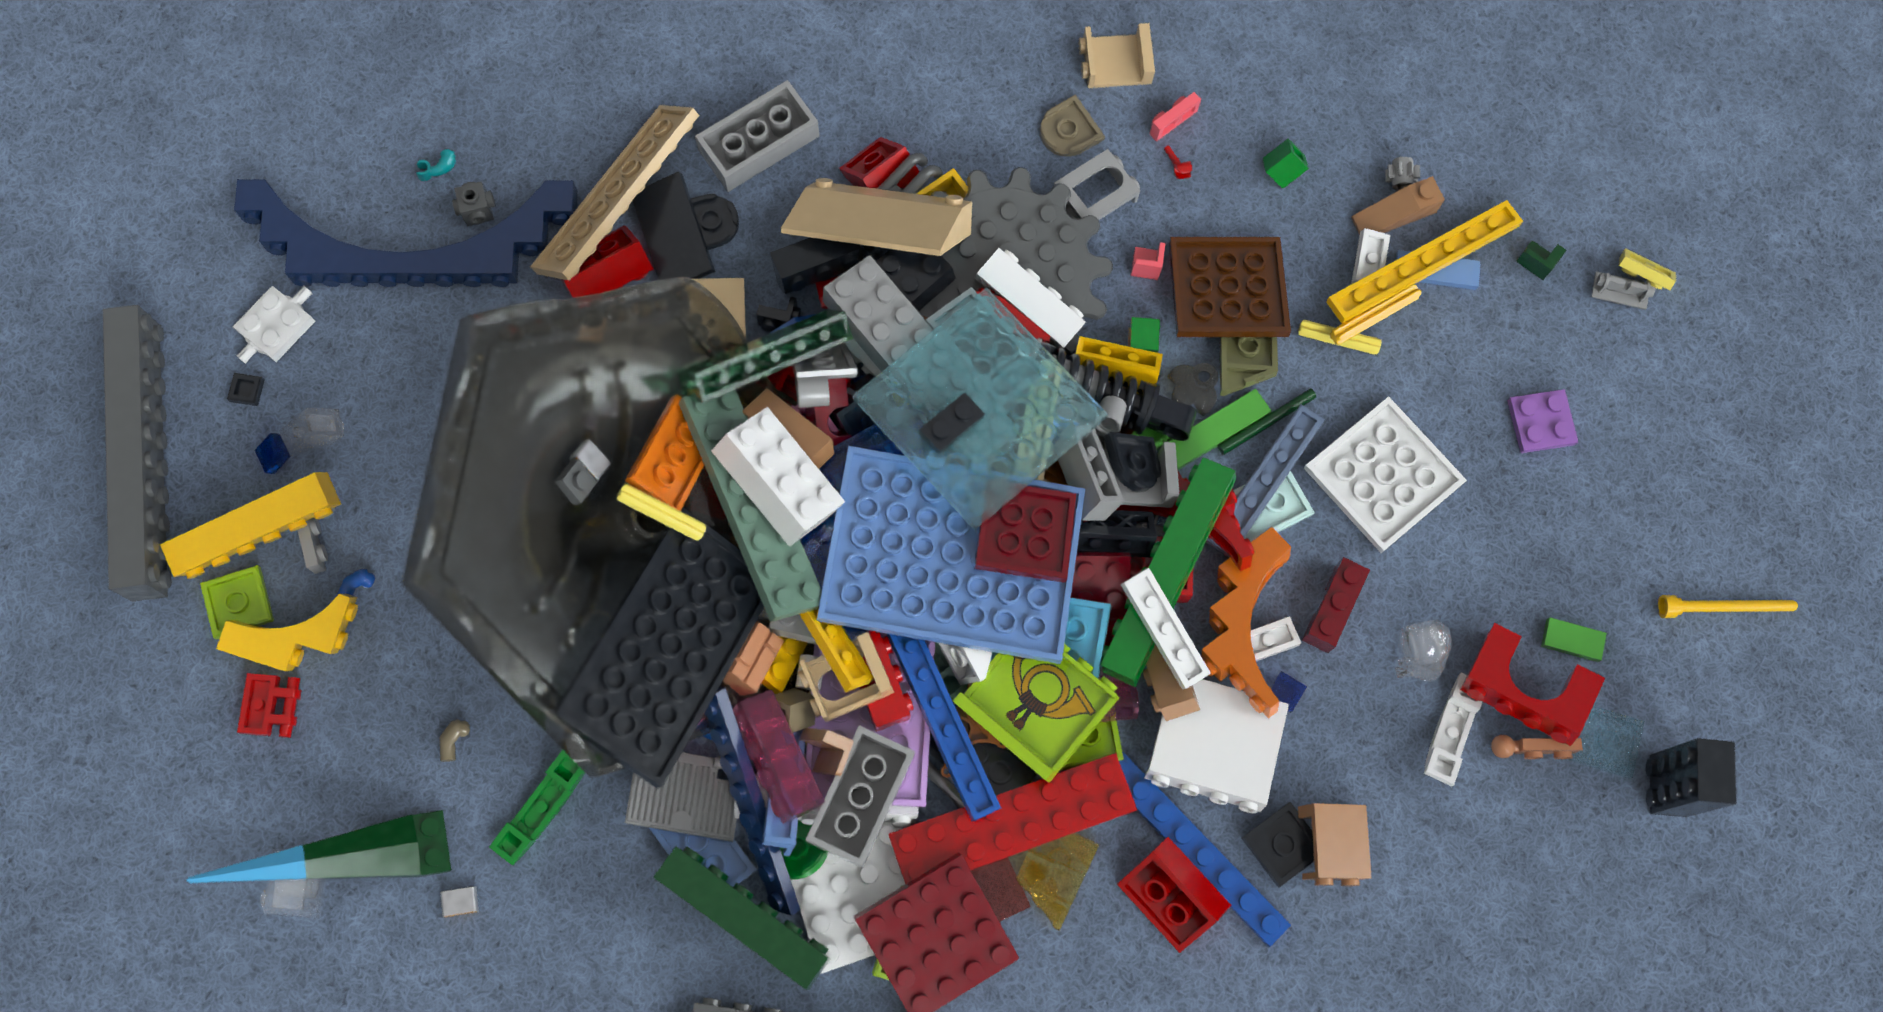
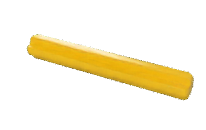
[1330,284,1421,344]

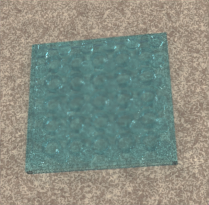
[853,287,1108,530]

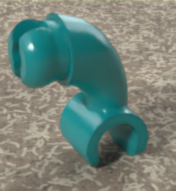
[416,149,456,181]

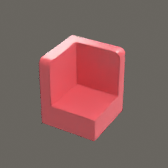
[1131,242,1166,280]

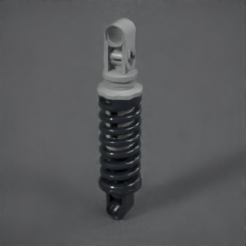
[1016,337,1197,441]

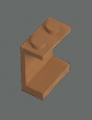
[1298,803,1372,886]

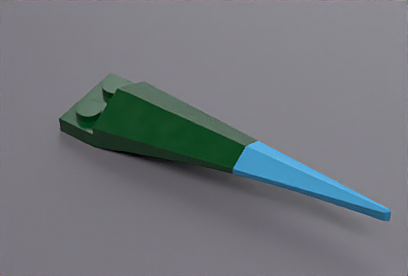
[186,810,451,883]

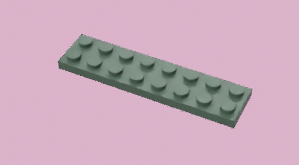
[679,388,827,622]

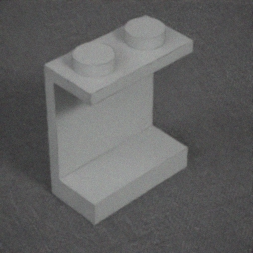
[1103,442,1179,508]

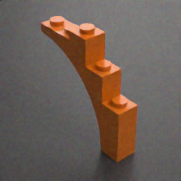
[1201,527,1291,719]

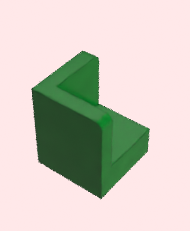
[1263,138,1309,188]

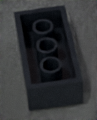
[876,249,956,312]
[1645,738,1737,817]

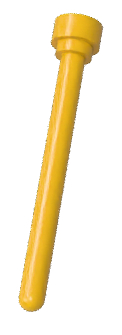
[1658,595,1798,618]

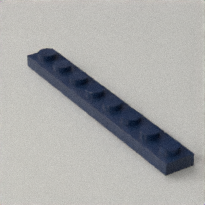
[704,687,801,916]

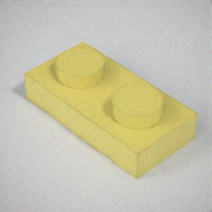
[1619,248,1676,290]

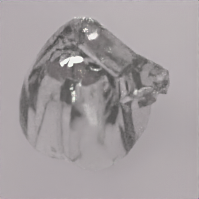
[1395,620,1452,682]

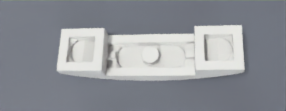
[1424,673,1483,786]

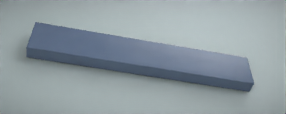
[1206,405,1325,558]

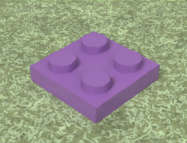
[1507,389,1578,453]

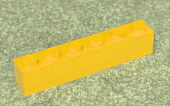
[160,472,341,579]

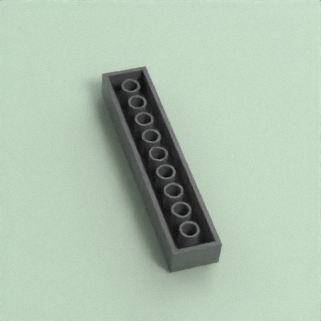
[103,305,172,602]

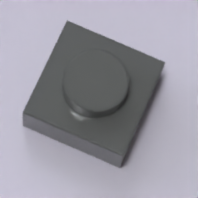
[554,459,598,505]

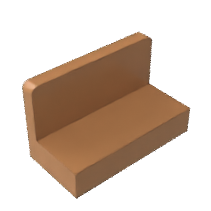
[800,728,854,776]

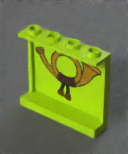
[953,644,1119,783]

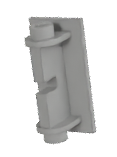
[1591,271,1655,310]

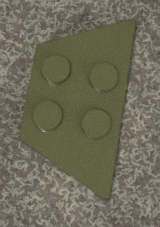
[1219,337,1278,396]

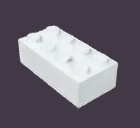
[712,407,845,547]

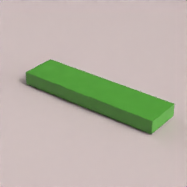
[1168,388,1272,470]

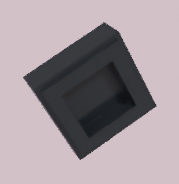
[227,373,265,406]

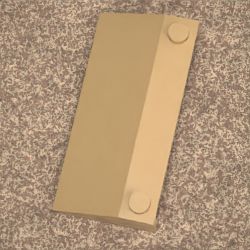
[781,178,972,256]

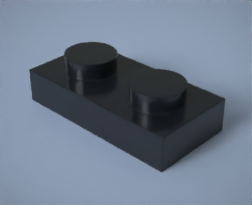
[919,392,985,455]

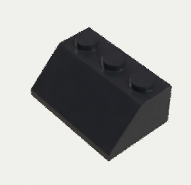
[770,237,863,294]

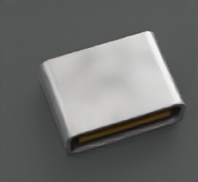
[570,439,611,481]
[440,887,479,917]

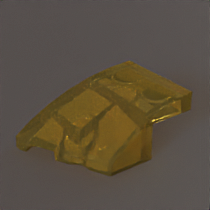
[1016,833,1100,931]

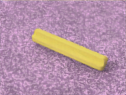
[1298,320,1381,355]
[617,484,706,540]

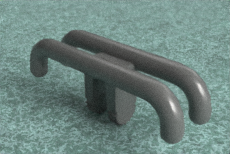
[863,153,943,251]

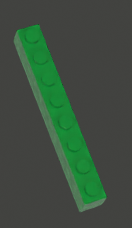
[1100,457,1236,687]

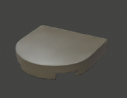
[1040,94,1105,157]

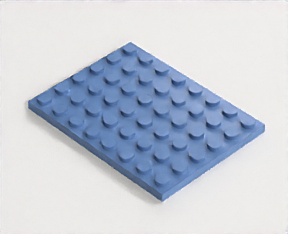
[817,446,1085,664]

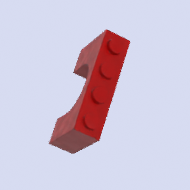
[1460,623,1605,746]

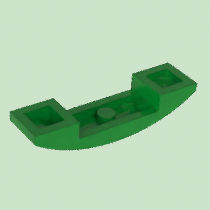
[489,748,589,865]

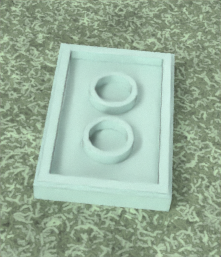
[1233,471,1315,542]

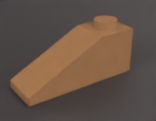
[1351,176,1445,235]

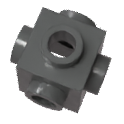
[452,181,495,226]

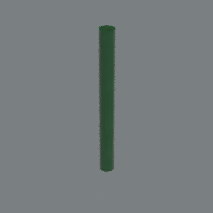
[1218,388,1317,455]

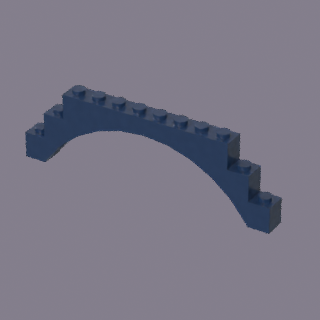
[234,179,578,287]

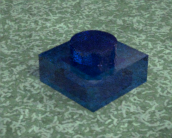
[255,433,291,474]
[1270,671,1307,713]

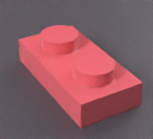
[1150,92,1201,142]

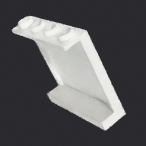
[1144,679,1289,813]

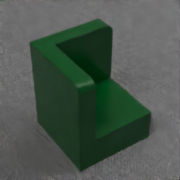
[1516,241,1567,280]

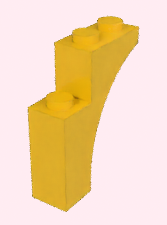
[216,594,358,672]

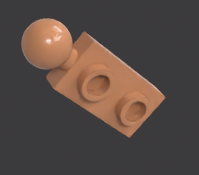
[1491,735,1583,759]

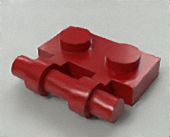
[237,673,302,738]

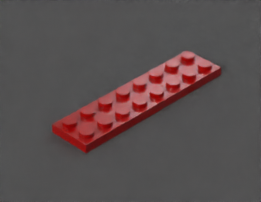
[888,753,1137,885]

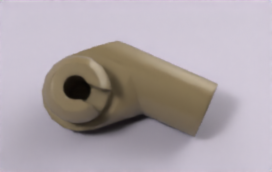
[440,719,470,762]

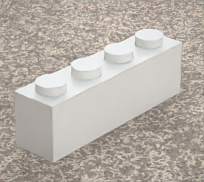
[975,248,1086,349]

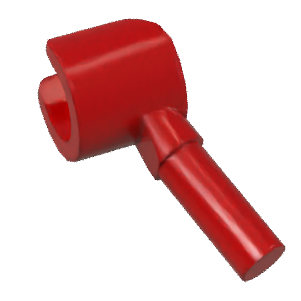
[1164,146,1192,179]

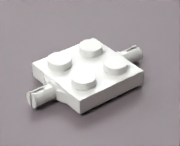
[233,286,315,364]

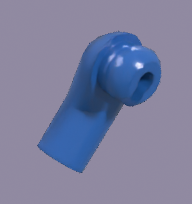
[335,569,375,598]

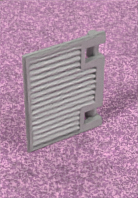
[625,752,737,842]

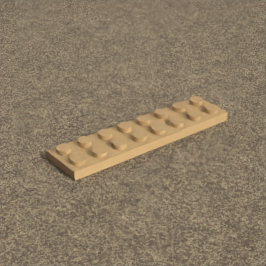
[530,105,699,280]

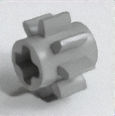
[1385,157,1420,190]

